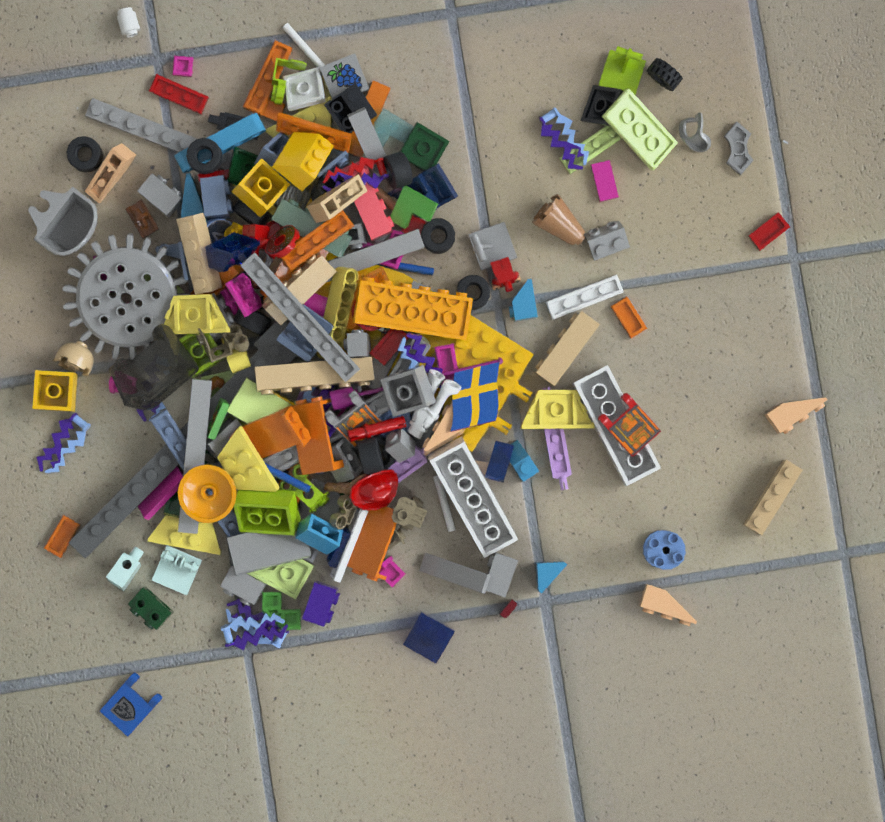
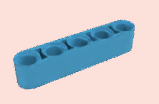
[174,113,266,174]

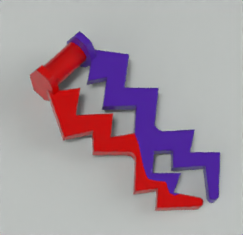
[322,157,389,192]

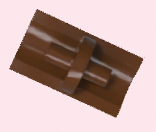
[125,199,160,239]

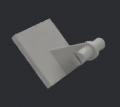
[468,222,517,271]

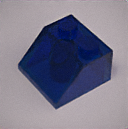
[205,232,260,272]
[403,611,455,663]

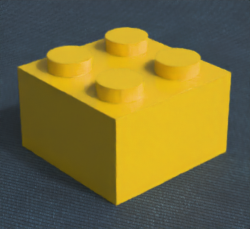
[232,158,290,218]
[32,370,78,412]

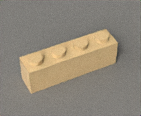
[176,212,223,295]
[262,253,337,325]
[535,311,600,387]
[743,460,803,535]

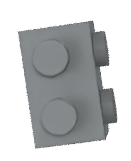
[584,221,630,261]

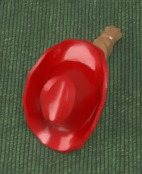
[324,470,398,510]

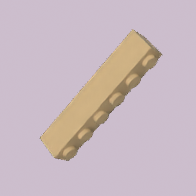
[255,357,374,395]

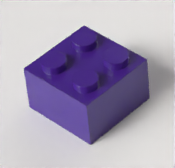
[302,581,340,627]

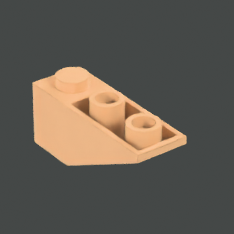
[765,397,827,434]
[422,404,466,456]
[639,584,697,626]

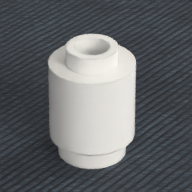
[117,7,140,38]

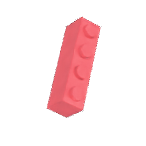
[341,161,394,241]

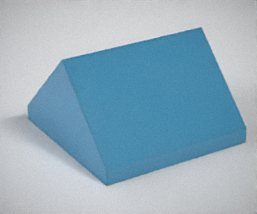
[535,561,567,594]

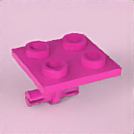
[220,272,262,317]

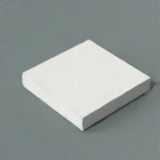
[283,67,326,111]

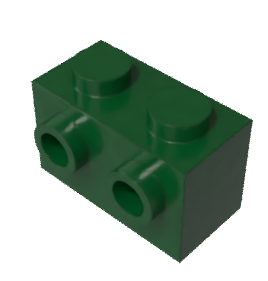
[128,586,174,630]

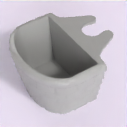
[28,187,98,256]

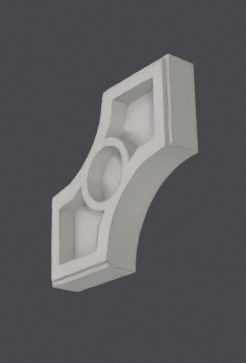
[724,122,753,175]

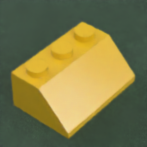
[272,132,334,191]

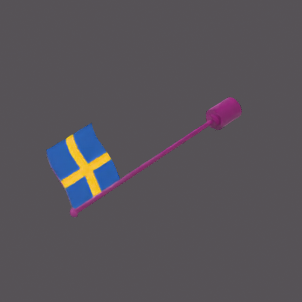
[329,357,503,432]

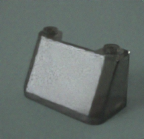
[109,324,199,410]

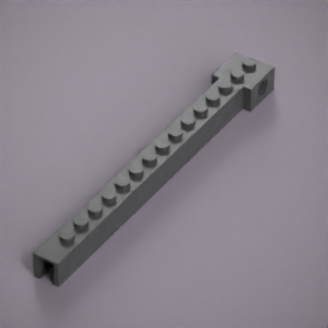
[69,321,297,559]

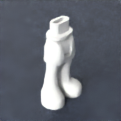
[408,369,461,439]

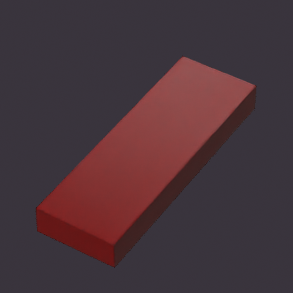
[149,74,209,115]

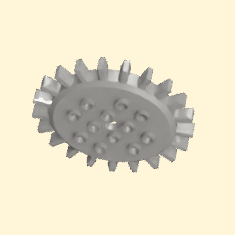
[63,233,191,360]

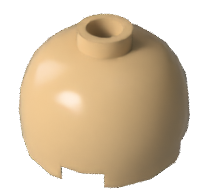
[53,341,94,376]

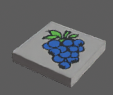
[320,53,369,98]

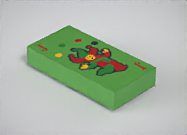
[207,398,230,440]

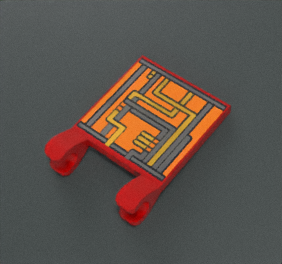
[598,393,661,457]

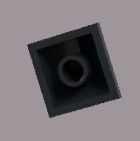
[580,85,624,126]

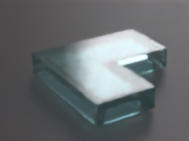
[373,108,414,147]

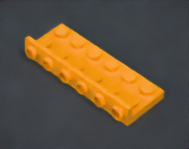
[353,277,473,340]

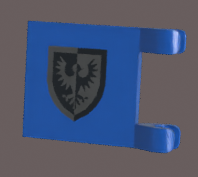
[100,673,162,737]

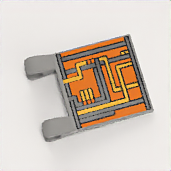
[324,391,382,449]

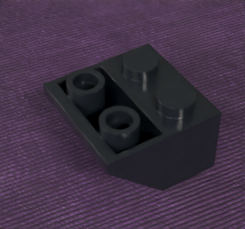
[324,83,377,133]

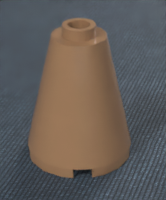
[532,194,585,246]

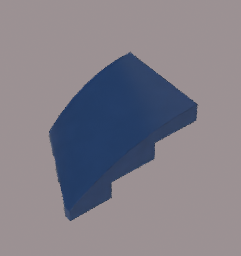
[387,163,458,219]

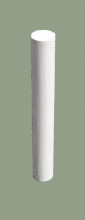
[283,23,325,67]
[433,475,455,532]

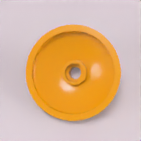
[178,464,237,523]

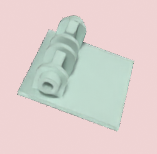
[152,545,202,595]

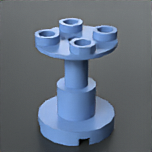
[643,530,686,570]

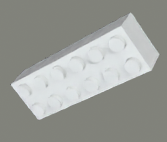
[572,365,661,486]
[428,436,518,558]

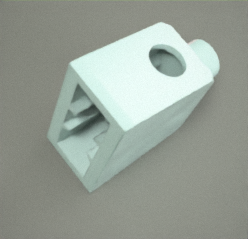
[106,546,144,591]

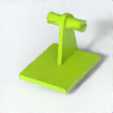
[598,46,646,95]

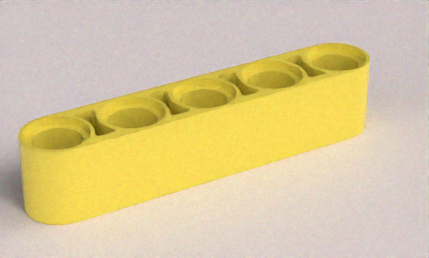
[316,267,359,360]

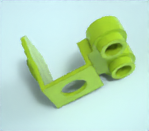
[271,58,307,105]
[279,464,331,513]

